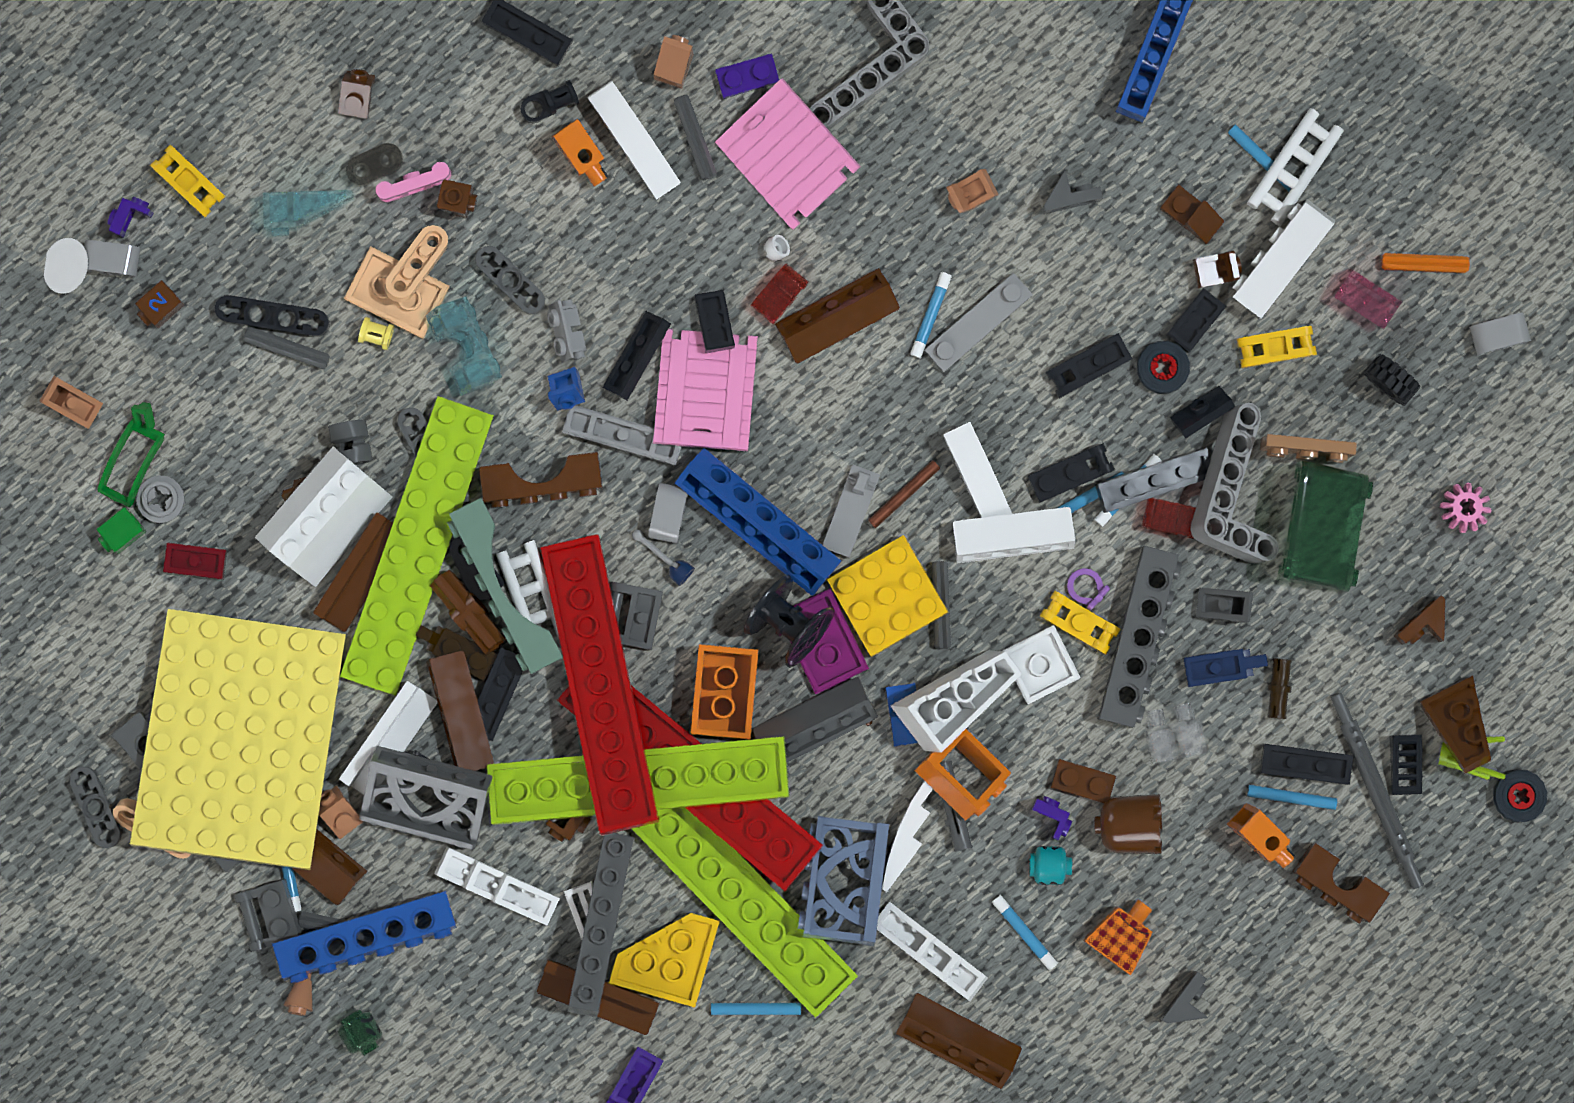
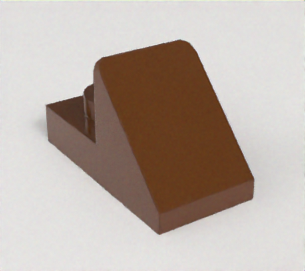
[1160,184,1225,245]
[1394,595,1446,645]

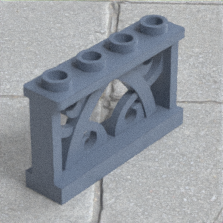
[798,816,889,946]

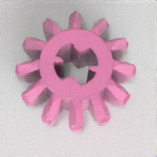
[1440,483,1491,533]

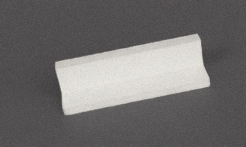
[953,507,1075,563]
[339,681,437,795]

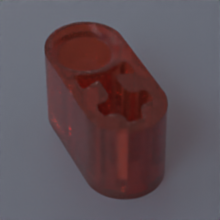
[751,263,809,325]
[1141,498,1196,539]

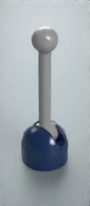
[632,530,695,586]

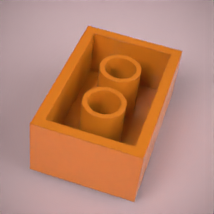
[691,644,759,740]

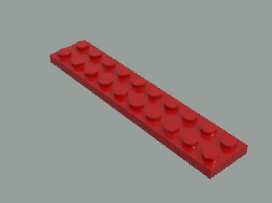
[540,534,660,836]
[557,685,823,892]

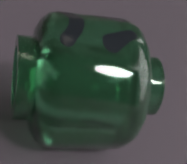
[338,1009,383,1056]

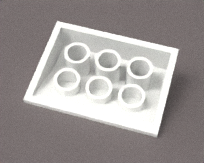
[255,447,392,587]

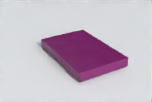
[789,589,869,694]

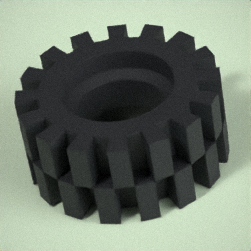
[1364,354,1421,406]

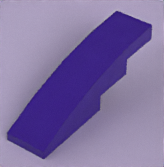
[606,1047,664,1103]

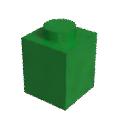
[96,507,147,554]

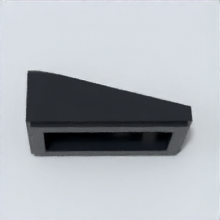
[1390,735,1422,795]

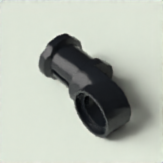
[520,80,580,124]

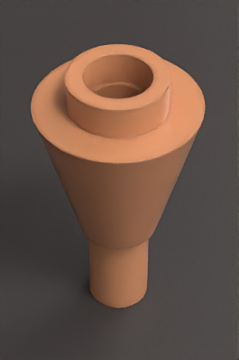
[284,959,314,1016]

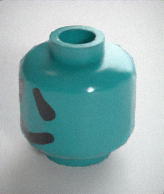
[1029,846,1072,885]

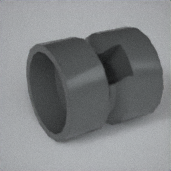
[328,419,373,465]

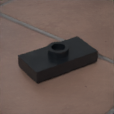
[1166,288,1227,353]
[694,290,735,353]
[1170,386,1235,438]

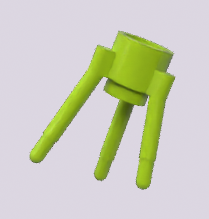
[1438,736,1506,780]

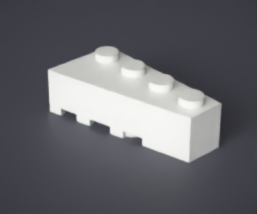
[1232,199,1335,318]
[891,650,1022,753]

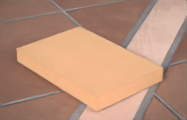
[344,246,450,339]

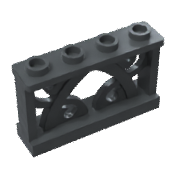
[359,746,493,850]

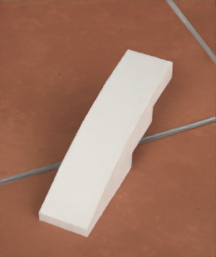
[587,81,681,199]
[943,422,1012,518]
[882,781,933,892]
[434,847,560,925]
[877,902,988,1001]

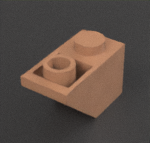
[654,35,693,89]

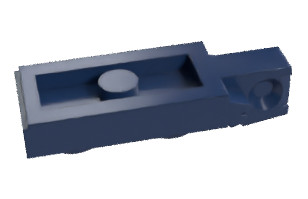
[1183,649,1268,687]

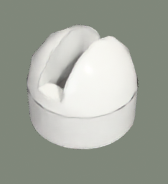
[764,235,790,261]

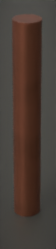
[868,460,941,529]

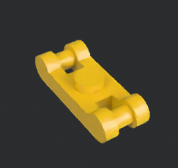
[150,144,226,218]
[1236,326,1317,368]
[1040,591,1121,655]

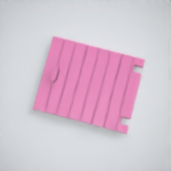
[715,78,861,230]
[653,329,758,451]

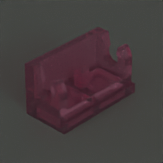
[1334,269,1402,329]

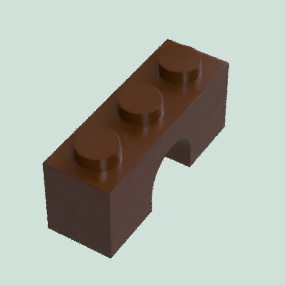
[1292,843,1390,924]

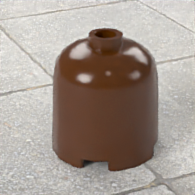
[1094,794,1162,854]

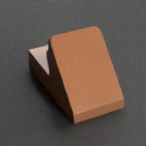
[39,376,103,429]

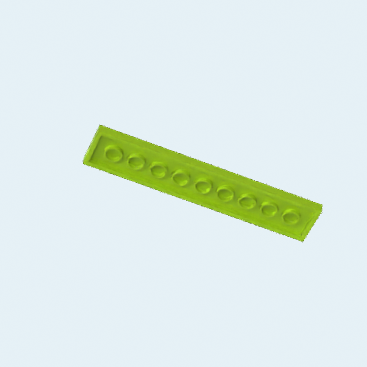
[340,396,494,696]
[487,737,790,825]
[632,807,858,1018]

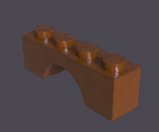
[479,452,603,508]

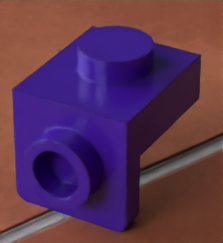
[107,196,154,238]
[1031,796,1072,840]

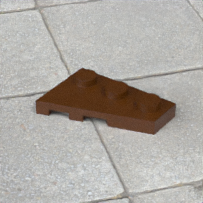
[1420,676,1491,774]

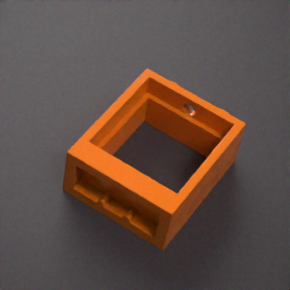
[914,729,1011,821]

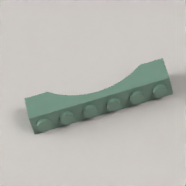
[447,498,563,674]

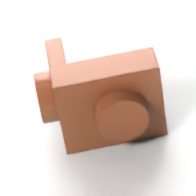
[947,169,999,213]
[319,786,364,839]

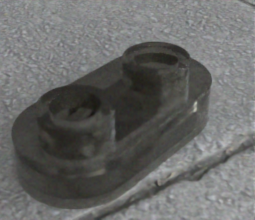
[346,143,403,186]

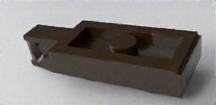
[416,625,498,681]

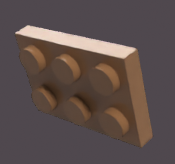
[1260,434,1357,463]

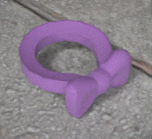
[1067,568,1110,611]

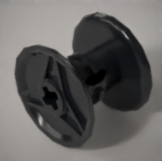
[743,574,835,668]

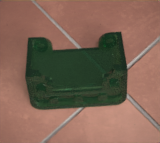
[1277,460,1373,592]

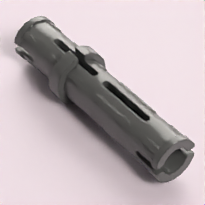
[940,761,973,852]

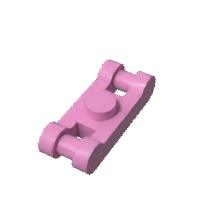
[376,162,451,203]

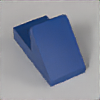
[886,683,918,746]

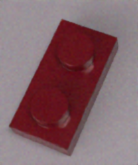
[163,543,227,580]

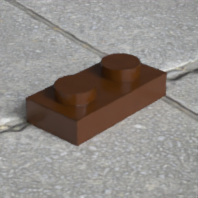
[1050,759,1116,803]

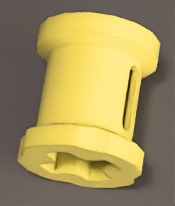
[358,317,394,350]

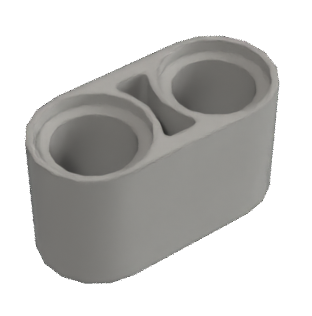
[84,240,140,278]
[1469,312,1531,356]
[648,483,688,543]

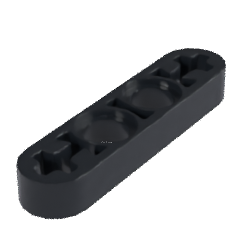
[215,295,330,337]

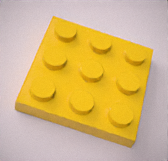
[827,535,949,657]

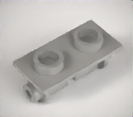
[547,299,587,363]

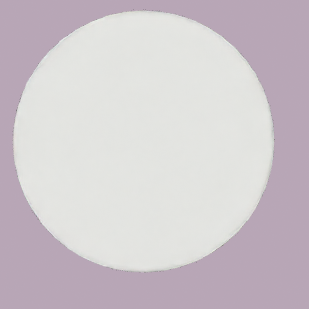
[44,238,88,294]

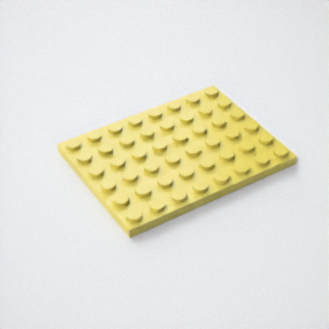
[130,609,346,870]

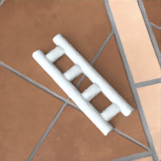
[1247,108,1343,226]
[495,540,561,648]

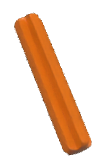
[1381,253,1470,273]

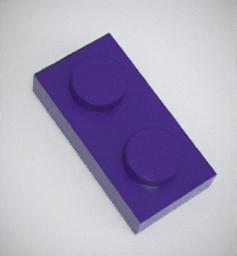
[715,53,779,99]

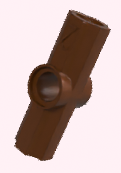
[430,570,506,654]

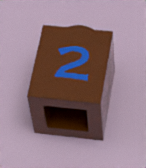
[135,280,185,329]

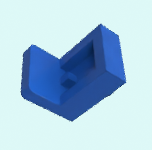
[548,367,585,411]

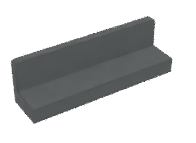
[753,677,878,762]

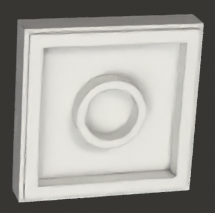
[1003,625,1081,705]

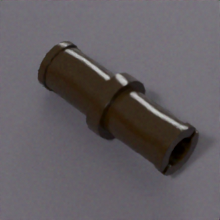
[1267,658,1292,719]

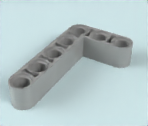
[809,0,929,130]
[1191,403,1279,564]

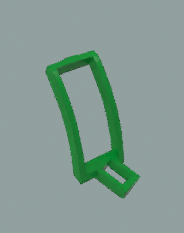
[98,402,165,508]

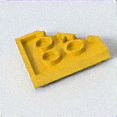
[609,913,720,1008]

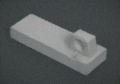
[823,464,880,558]

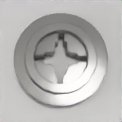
[137,475,185,523]

